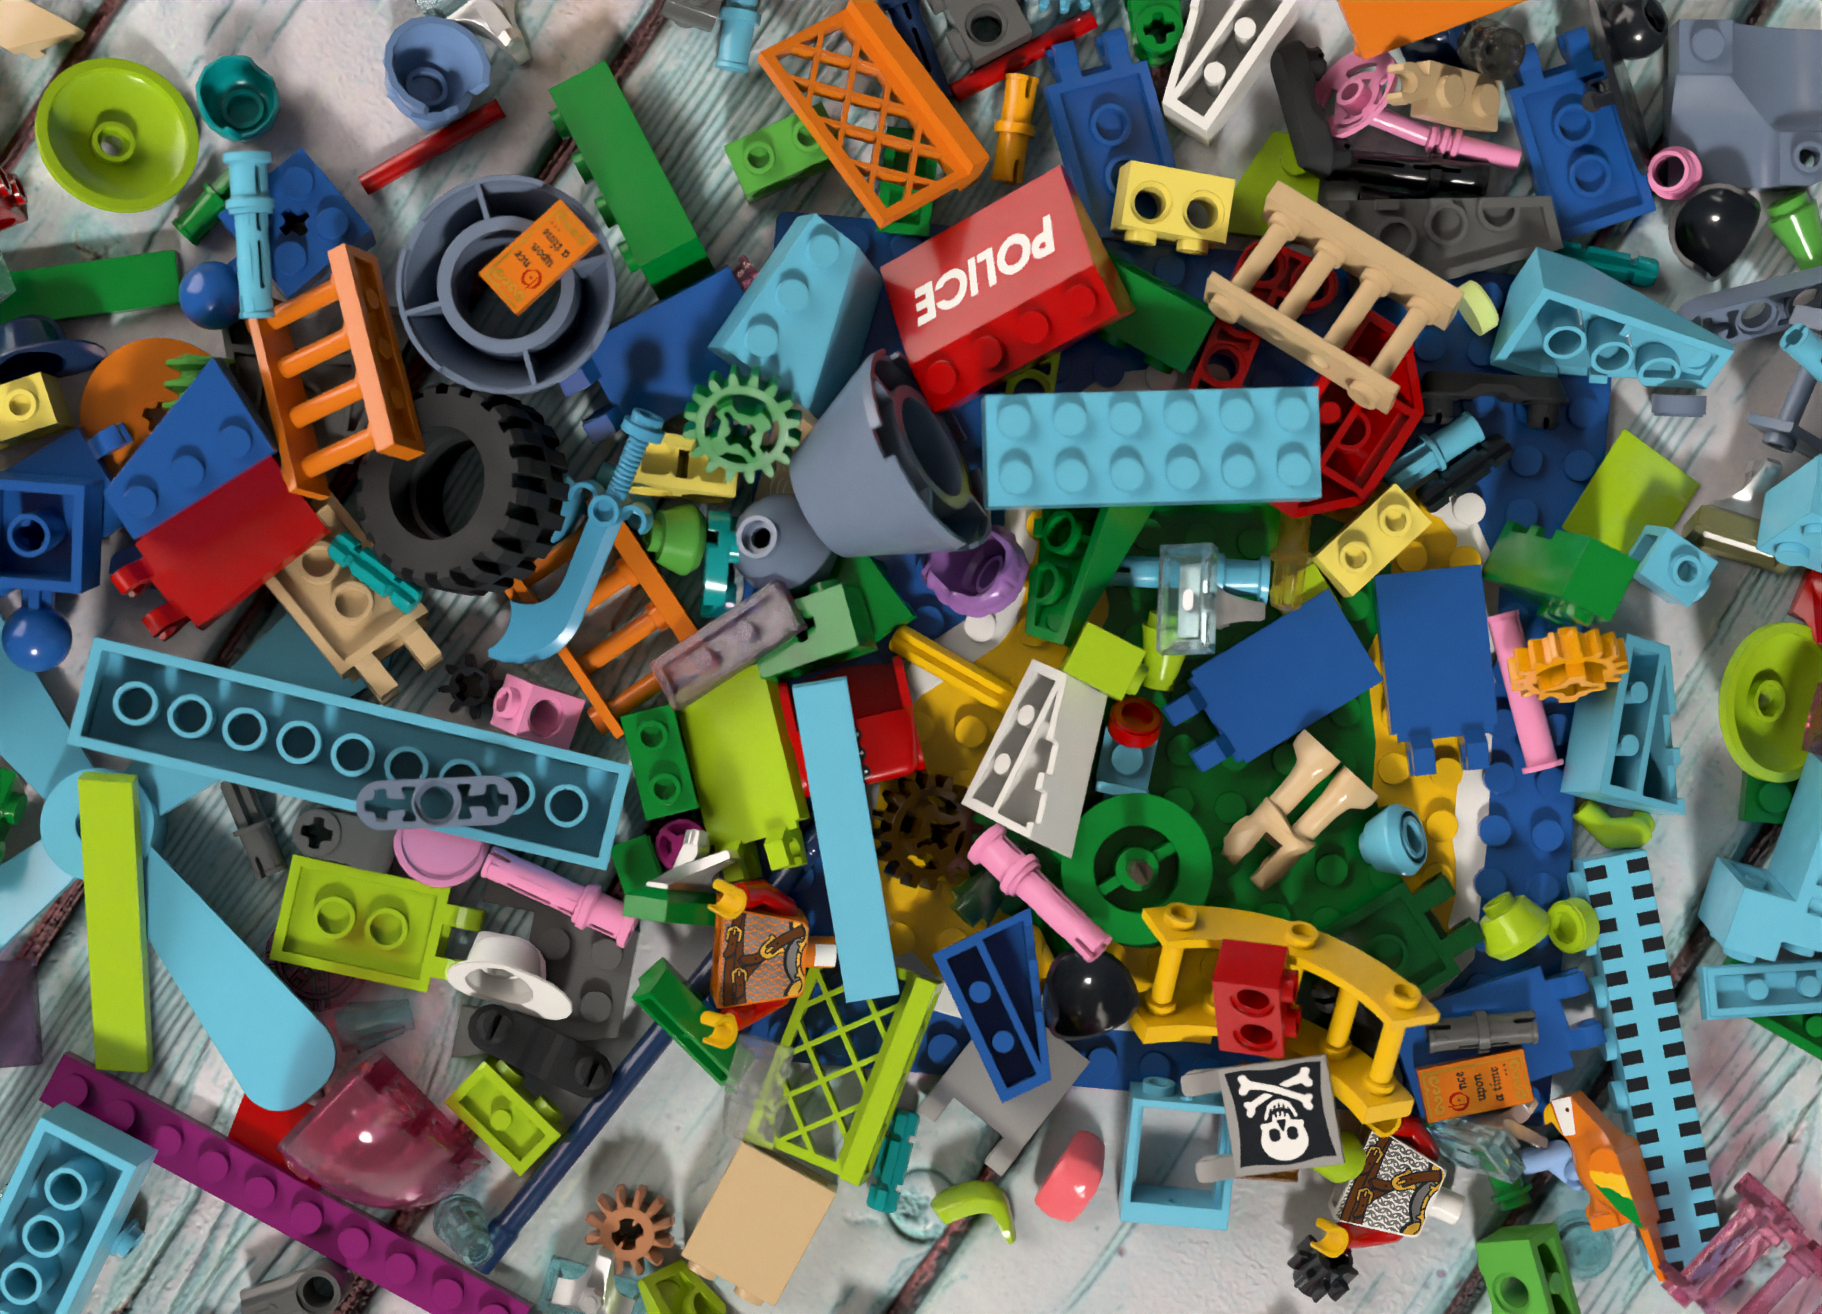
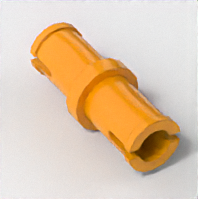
[990,73,1040,185]

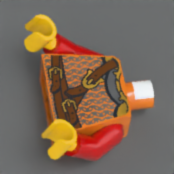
[700,878,837,1049]

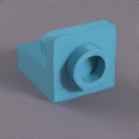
[1092,727,1158,801]

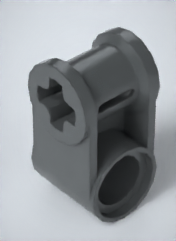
[293,808,398,874]

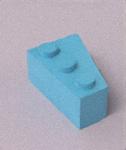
[1560,634,1686,815]

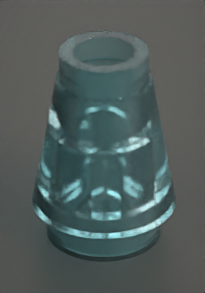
[333,998,415,1055]
[433,1194,494,1267]

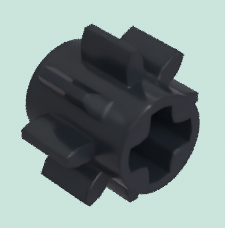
[438,653,504,720]
[1287,1234,1358,1303]

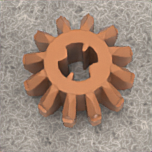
[585,1184,675,1276]

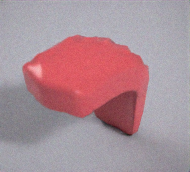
[1034,1130,1105,1223]

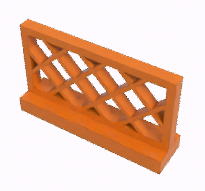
[757,0,990,229]

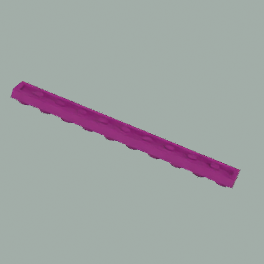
[39,1051,533,1314]

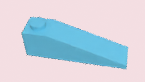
[1490,247,1735,389]

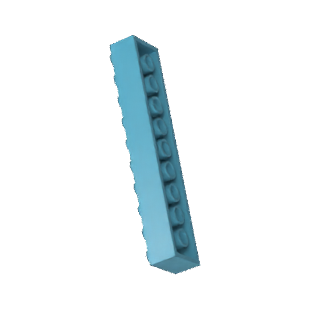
[67,637,632,871]

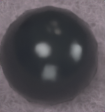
[1606,0,1668,61]

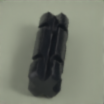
[1415,433,1514,513]

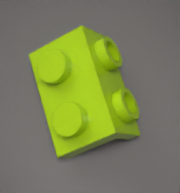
[444,1055,567,1177]

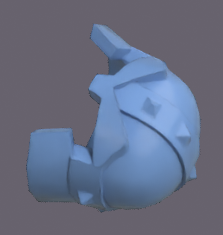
[382,15,491,131]

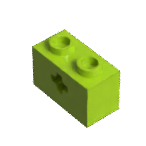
[1058,622,1149,701]

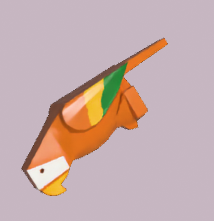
[1543,1090,1670,1282]

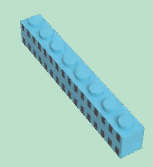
[1567,848,1729,1284]

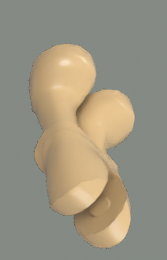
[1221,729,1379,891]

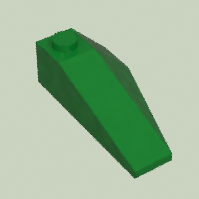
[1025,506,1155,647]

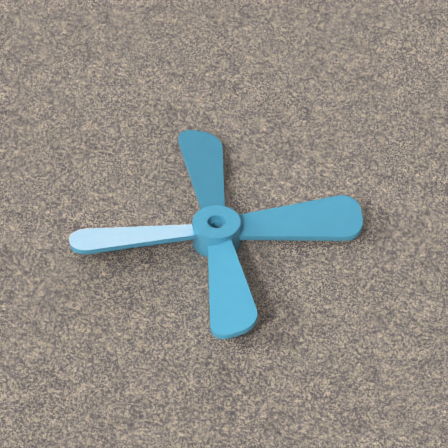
[0,611,393,1111]

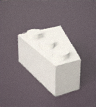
[1162,0,1299,148]
[961,659,1108,858]

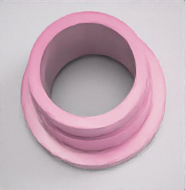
[1647,146,1703,200]

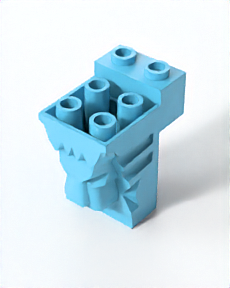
[1697,751,1822,963]

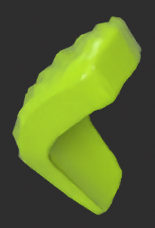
[930,1180,1016,1244]

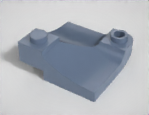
[1662,19,1822,191]

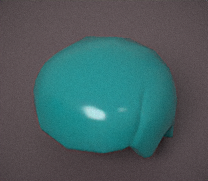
[195,55,281,143]

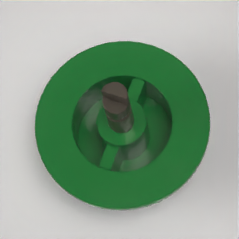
[1061,793,1213,945]

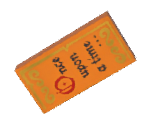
[478,199,599,316]
[1415,1046,1534,1123]

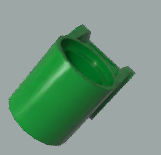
[1123,0,1183,67]

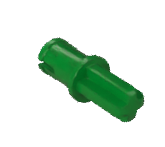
[172,168,231,247]

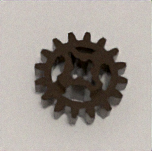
[871,772,984,891]

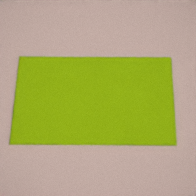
[1561,428,1700,555]

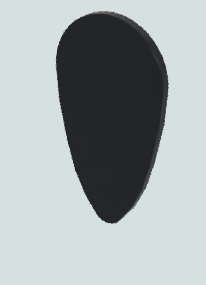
[1582,0,1651,176]

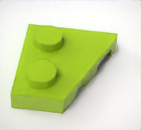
[1227,131,1320,245]

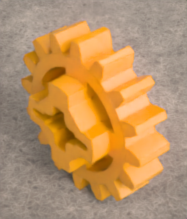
[1506,627,1629,703]

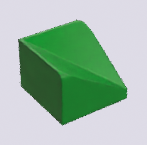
[611,832,666,894]

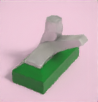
[622,829,741,926]

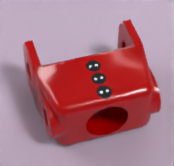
[777,655,926,798]

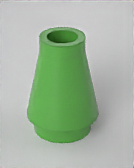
[1765,190,1822,271]

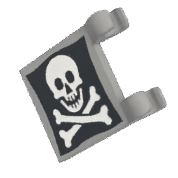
[1180,1053,1345,1183]

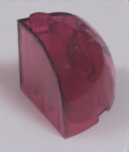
[276,1049,491,1210]

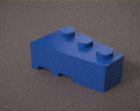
[103,357,279,540]
[932,908,1051,1103]

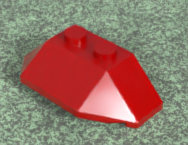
[1268,309,1424,519]

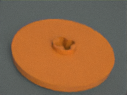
[79,338,211,478]

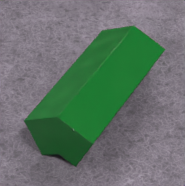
[631,957,757,1086]

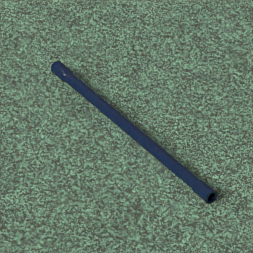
[464,818,821,1275]

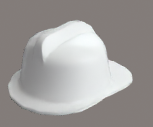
[447,931,573,1020]

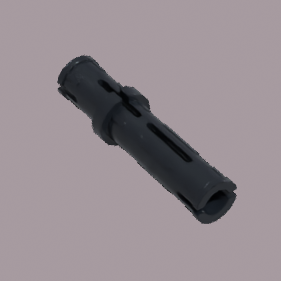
[1325,150,1490,197]

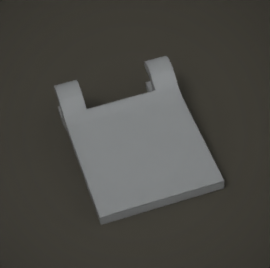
[917,1026,1090,1177]

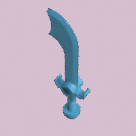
[488,408,665,664]

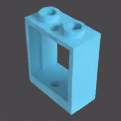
[1117,1077,1233,1231]

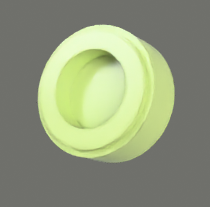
[1457,280,1499,336]

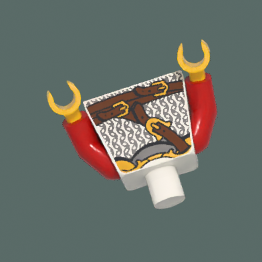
[1310,1113,1465,1258]

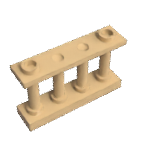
[1203,180,1464,415]

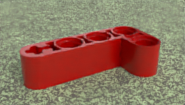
[1185,241,1339,390]

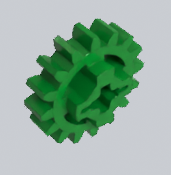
[683,364,802,484]

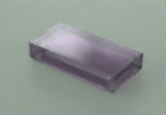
[0,958,43,1068]

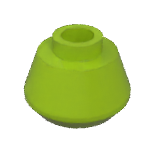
[1480,892,1551,961]

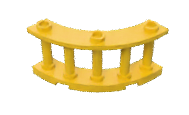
[1128,902,1440,1124]

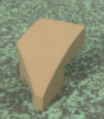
[0,0,86,60]

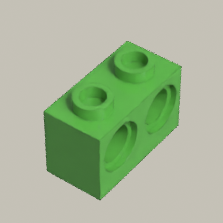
[724,102,843,205]

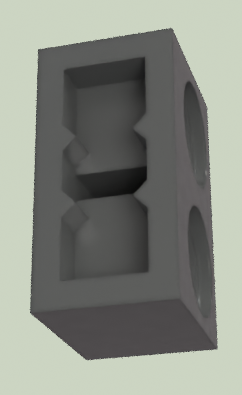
[926,0,1032,71]

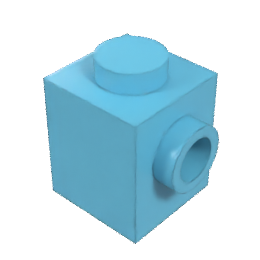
[1627,524,1718,607]

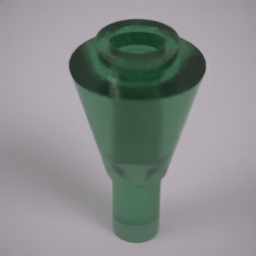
[949,839,1036,928]

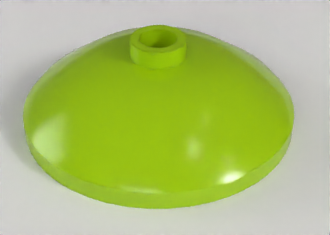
[35,58,199,213]
[1718,622,1822,783]

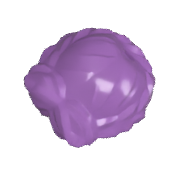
[921,524,1029,618]

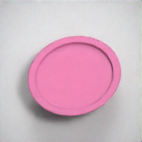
[393,828,490,887]

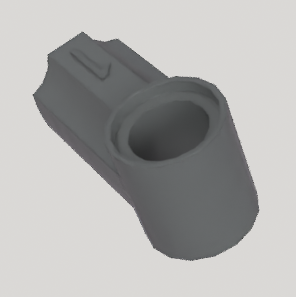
[239,1257,354,1314]

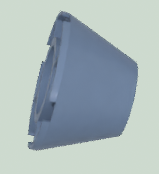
[396,175,617,396]
[789,348,991,557]

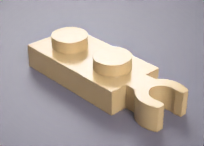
[1386,60,1501,134]

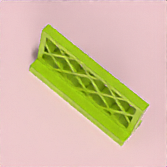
[745,935,945,1187]

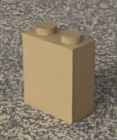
[681,1135,838,1307]

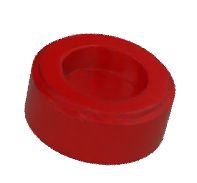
[1107,697,1163,749]

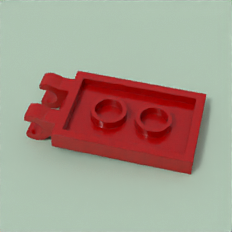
[110,455,331,642]

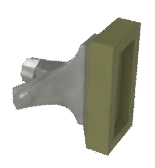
[1681,457,1789,575]

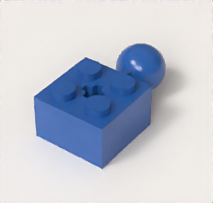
[178,148,377,330]
[0,471,104,672]

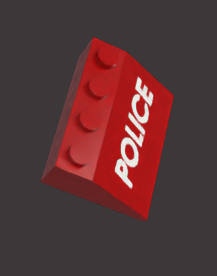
[880,165,1136,414]

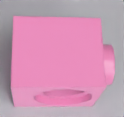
[490,673,586,750]

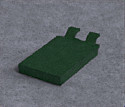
[1295,872,1485,1038]

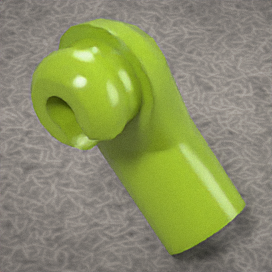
[1572,799,1655,849]

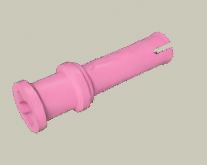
[967,823,1112,963]
[480,845,639,949]

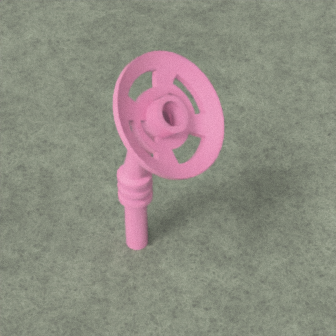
[1314,52,1522,171]

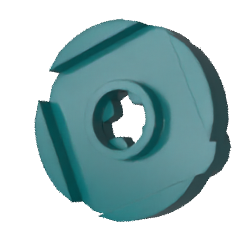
[700,510,739,619]

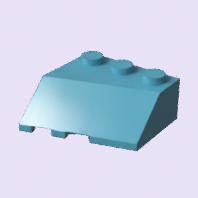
[707,213,883,427]

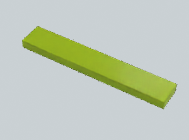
[78,771,154,1073]

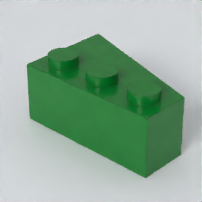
[1482,520,1640,628]

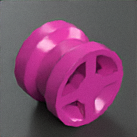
[655,817,710,869]

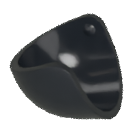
[1668,183,1761,282]
[1043,948,1139,1041]

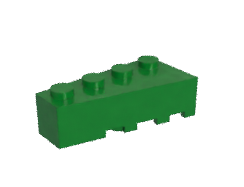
[548,60,715,300]

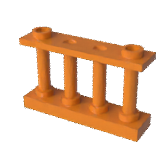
[245,243,426,501]
[504,491,725,740]

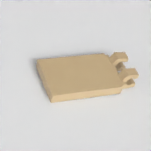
[265,490,444,706]

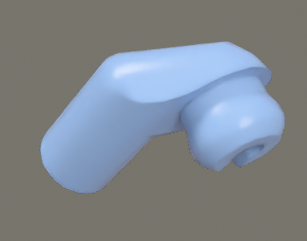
[1514,1140,1585,1191]

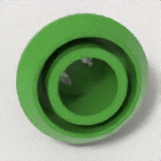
[642,503,707,576]

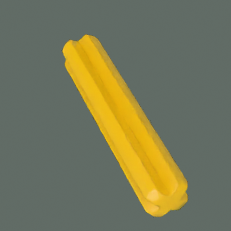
[889,625,1017,715]

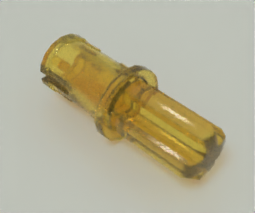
[1270,511,1314,612]

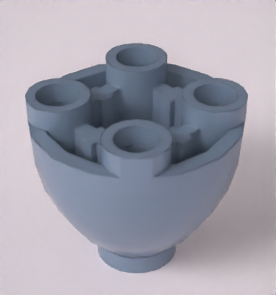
[734,493,838,600]

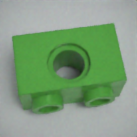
[1475,1223,1581,1314]

